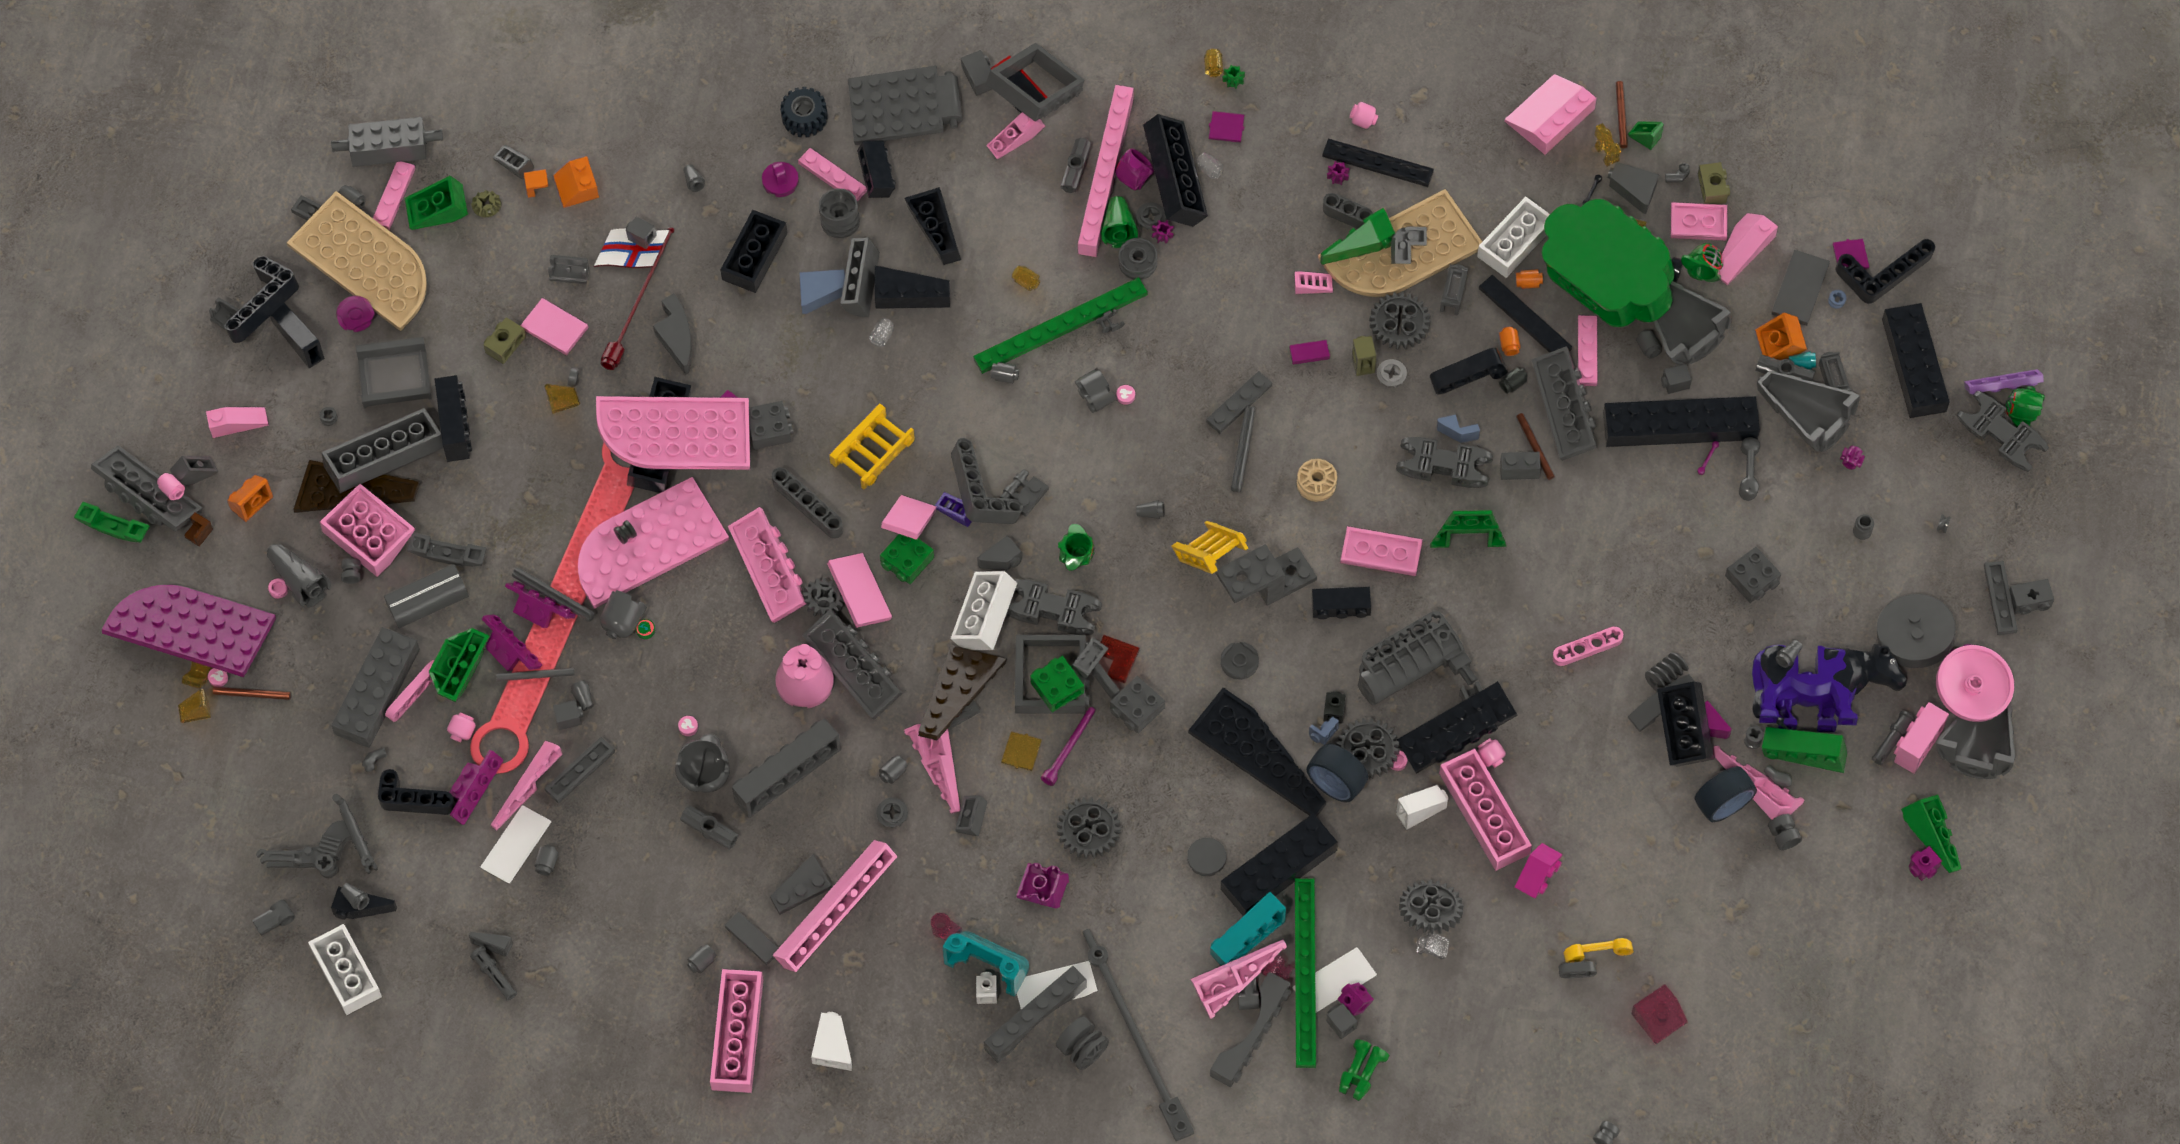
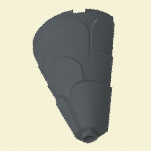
[1654,281,1732,365]
[1757,371,1860,452]
[1936,702,2015,779]

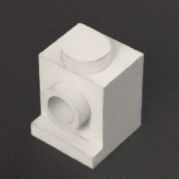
[976,972,997,1004]

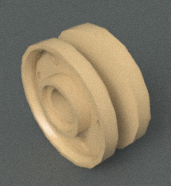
[1297,459,1337,502]

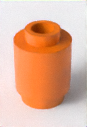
[1516,269,1543,289]
[1499,327,1520,356]

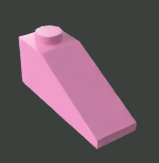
[206,407,269,438]

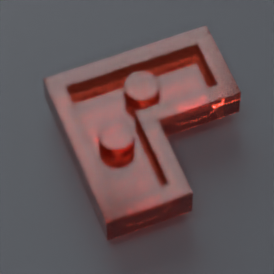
[1100,635,1140,683]

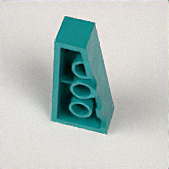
[1210,892,1286,966]

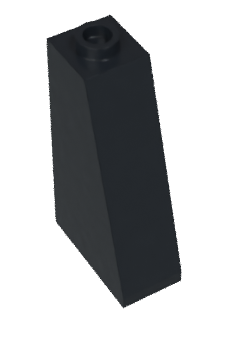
[270,303,325,369]

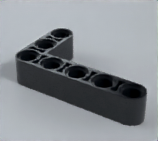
[1835,239,1936,304]
[225,256,299,343]

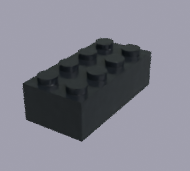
[720,209,787,293]
[434,375,472,462]
[1657,681,1714,767]

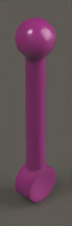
[1697,441,1719,475]

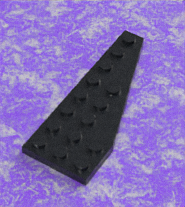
[1188,688,1326,817]

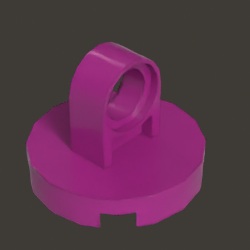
[762,162,799,197]
[336,296,374,332]

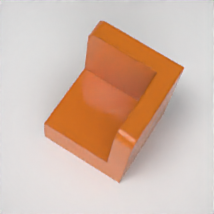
[524,169,548,198]

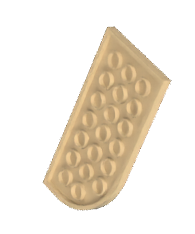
[1318,189,1482,297]
[287,191,427,331]

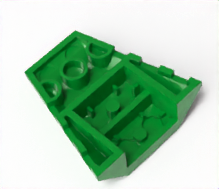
[1430,510,1506,548]

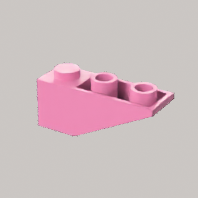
[986,112,1045,159]

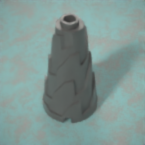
[267,544,331,608]

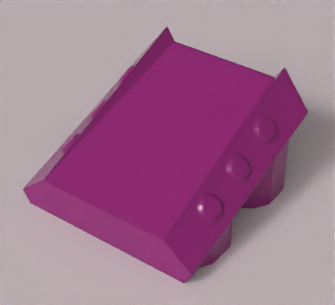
[1016,863,1069,909]

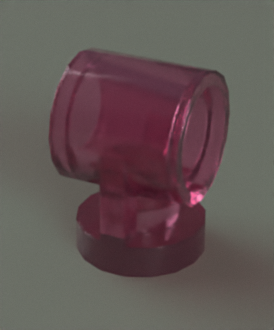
[931,913,962,941]
[1261,955,1294,981]

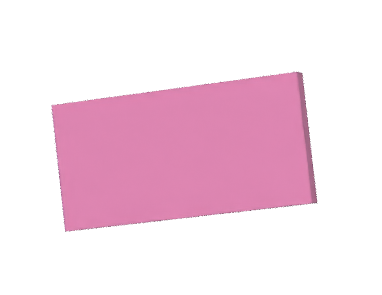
[1340,526,1423,576]
[827,553,892,628]

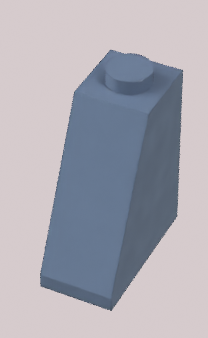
[800,270,845,314]

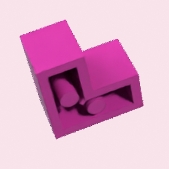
[1515,843,1563,898]

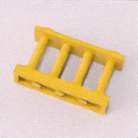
[829,404,915,489]
[1171,521,1248,574]

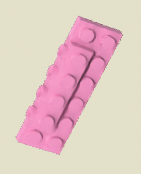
[728,507,806,623]

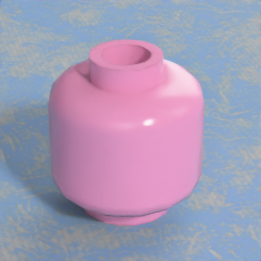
[1349,102,1378,129]
[447,713,476,743]
[1477,738,1506,768]

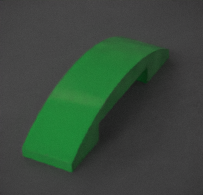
[74,502,150,543]

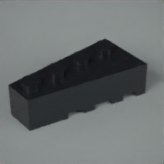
[904,187,961,265]
[875,265,950,309]

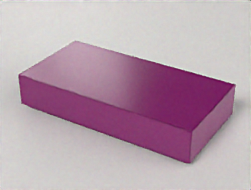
[1289,340,1330,365]

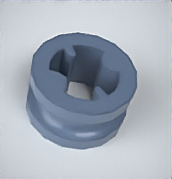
[1828,290,1846,309]

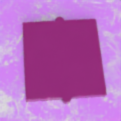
[1209,111,1245,143]
[1832,239,1869,269]

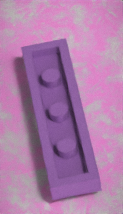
[1964,369,2044,395]

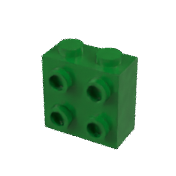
[880,534,934,585]
[1030,656,1084,713]

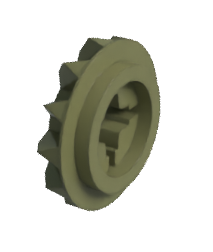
[471,190,501,217]

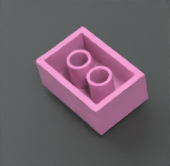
[1894,702,1949,774]

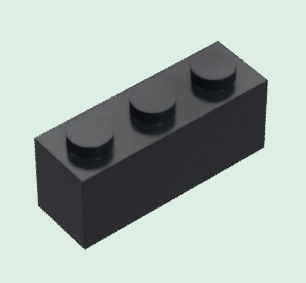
[857,141,896,198]
[1312,587,1371,620]

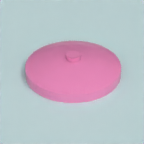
[1936,645,2014,722]

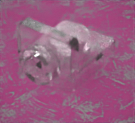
[1416,931,1450,959]

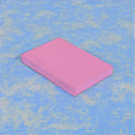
[1671,203,1727,241]
[520,298,588,356]
[881,495,936,539]

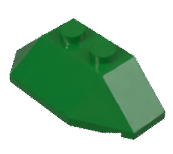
[429,628,489,702]

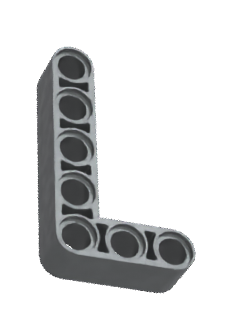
[951,438,1023,524]

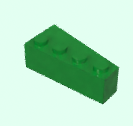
[1762,727,1848,773]

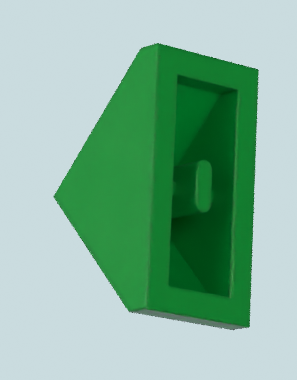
[1628,121,1664,150]

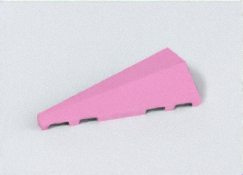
[904,724,960,813]
[491,741,562,830]
[1713,746,1804,820]
[1190,940,1287,1019]

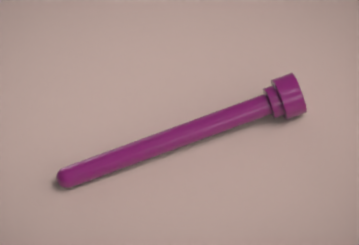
[1040,707,1095,786]

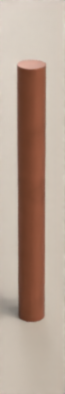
[1616,81,1628,148]
[1516,413,1555,480]
[213,687,291,700]

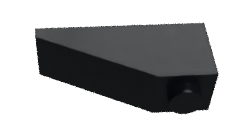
[331,886,397,920]

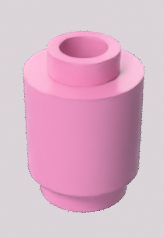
[157,473,185,500]

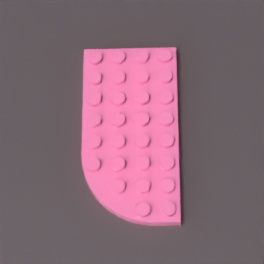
[596,396,750,470]
[578,477,729,609]

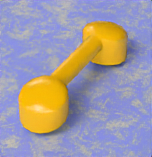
[1564,938,1634,963]

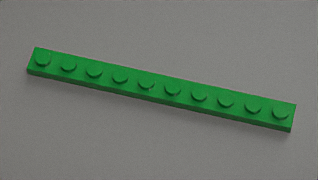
[973,277,1148,374]
[1295,878,1316,1068]

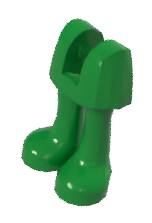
[1339,1039,1390,1101]

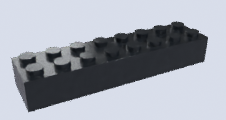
[1603,396,1760,447]

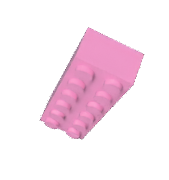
[1439,749,1532,871]
[710,969,763,1093]

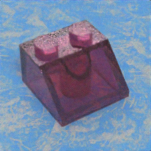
[1631,984,1688,1044]

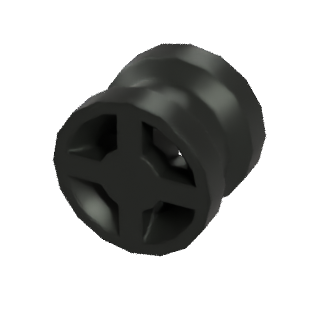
[614,520,637,544]

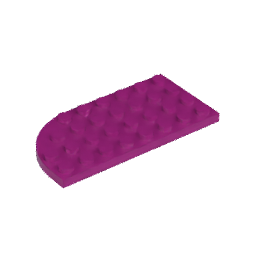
[101,585,276,677]

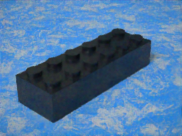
[1143,114,1208,227]
[1882,303,1950,418]
[627,377,691,493]
[1220,813,1338,916]

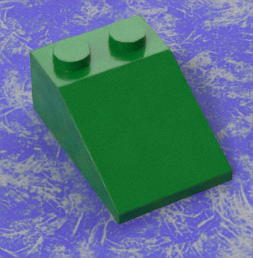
[405,176,468,230]

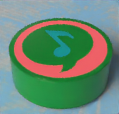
[635,619,655,639]

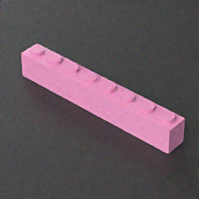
[773,840,897,972]

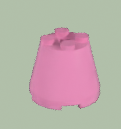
[776,644,834,708]

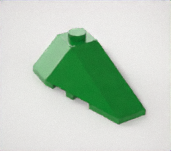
[1320,208,1395,265]
[1901,795,1961,873]

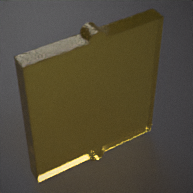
[1001,732,1042,771]

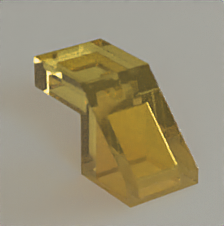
[182,662,213,689]

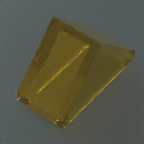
[544,384,580,414]
[178,689,211,723]

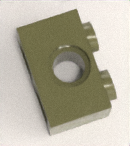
[1698,162,1730,204]
[483,317,526,365]
[1352,336,1376,376]

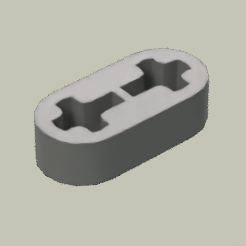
[1559,962,1597,978]

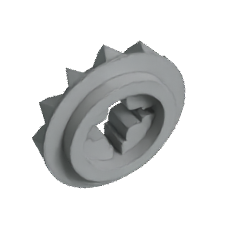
[1377,359,1407,387]

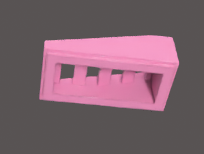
[1294,271,1333,294]

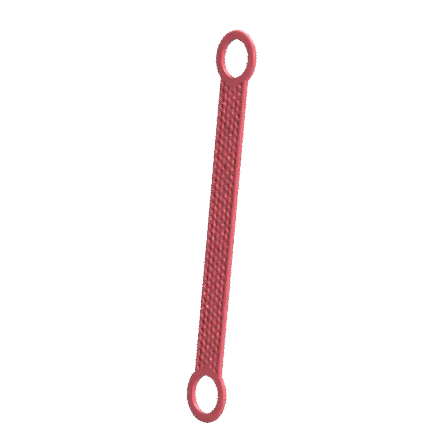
[470,443,634,774]

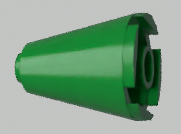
[1101,196,1138,248]

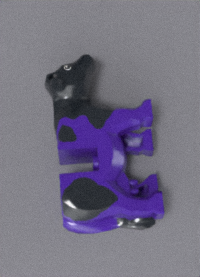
[1752,644,1907,733]

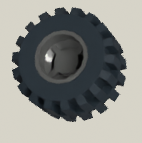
[780,87,828,138]

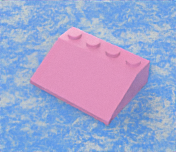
[1504,74,1596,155]
[320,484,415,577]

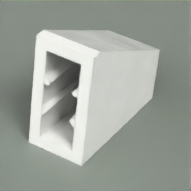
[1396,785,1448,830]
[811,1012,852,1071]

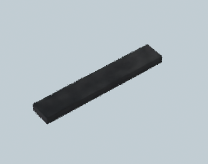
[1322,138,1434,187]
[1479,275,1572,353]

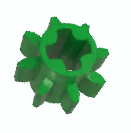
[1222,65,1245,89]

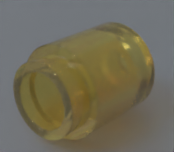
[1204,49,1223,77]
[1012,265,1040,291]

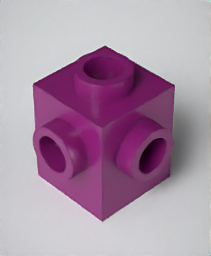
[1909,846,1942,881]
[1337,982,1374,1016]

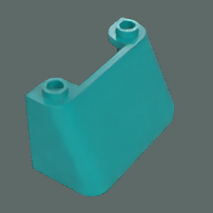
[943,931,1029,997]

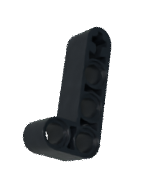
[1430,348,1508,395]
[378,769,456,815]

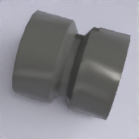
[1768,814,1802,850]

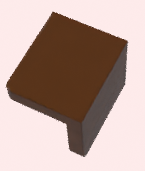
[184,512,213,547]

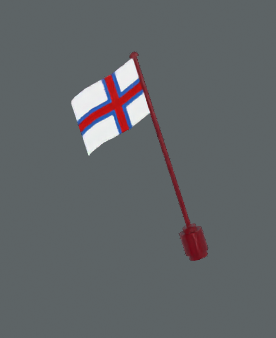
[594,227,674,370]

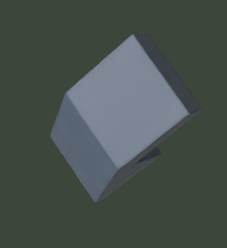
[1436,415,1480,443]

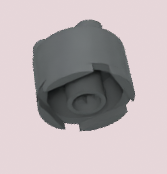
[1075,368,1116,413]

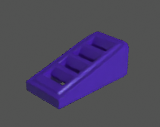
[935,492,972,527]

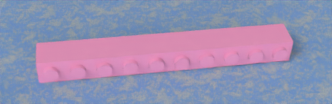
[1078,85,1134,257]

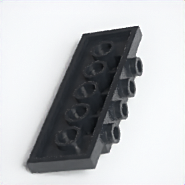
[1397,681,1518,774]

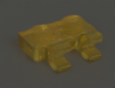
[1595,123,1621,167]

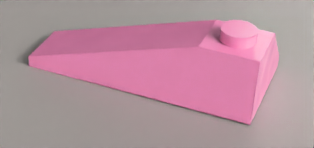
[1718,213,1778,285]

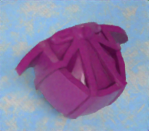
[1115,148,1154,191]

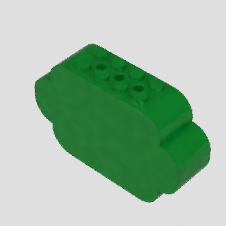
[1542,199,1675,327]

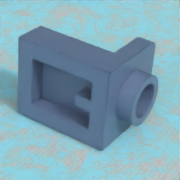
[1309,716,1339,745]

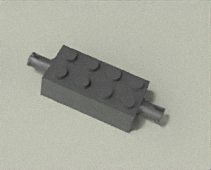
[331,117,443,167]

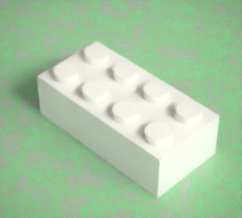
[1477,196,1550,278]
[951,571,1017,650]
[308,924,382,1015]

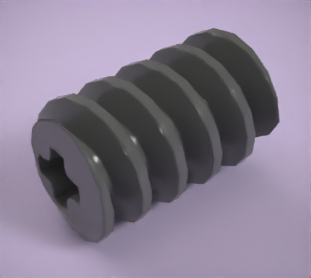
[1645,652,1689,691]

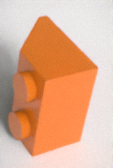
[553,156,599,208]
[1755,313,1807,360]
[227,475,273,522]

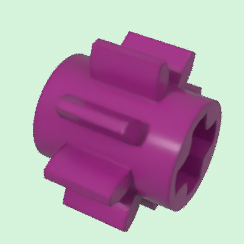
[1327,161,1350,185]
[1151,220,1174,244]
[1840,446,1865,470]

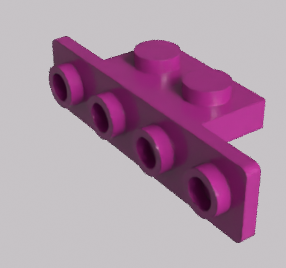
[505,581,576,628]
[482,614,542,671]
[450,750,503,825]

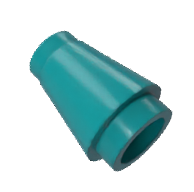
[1789,351,1816,370]

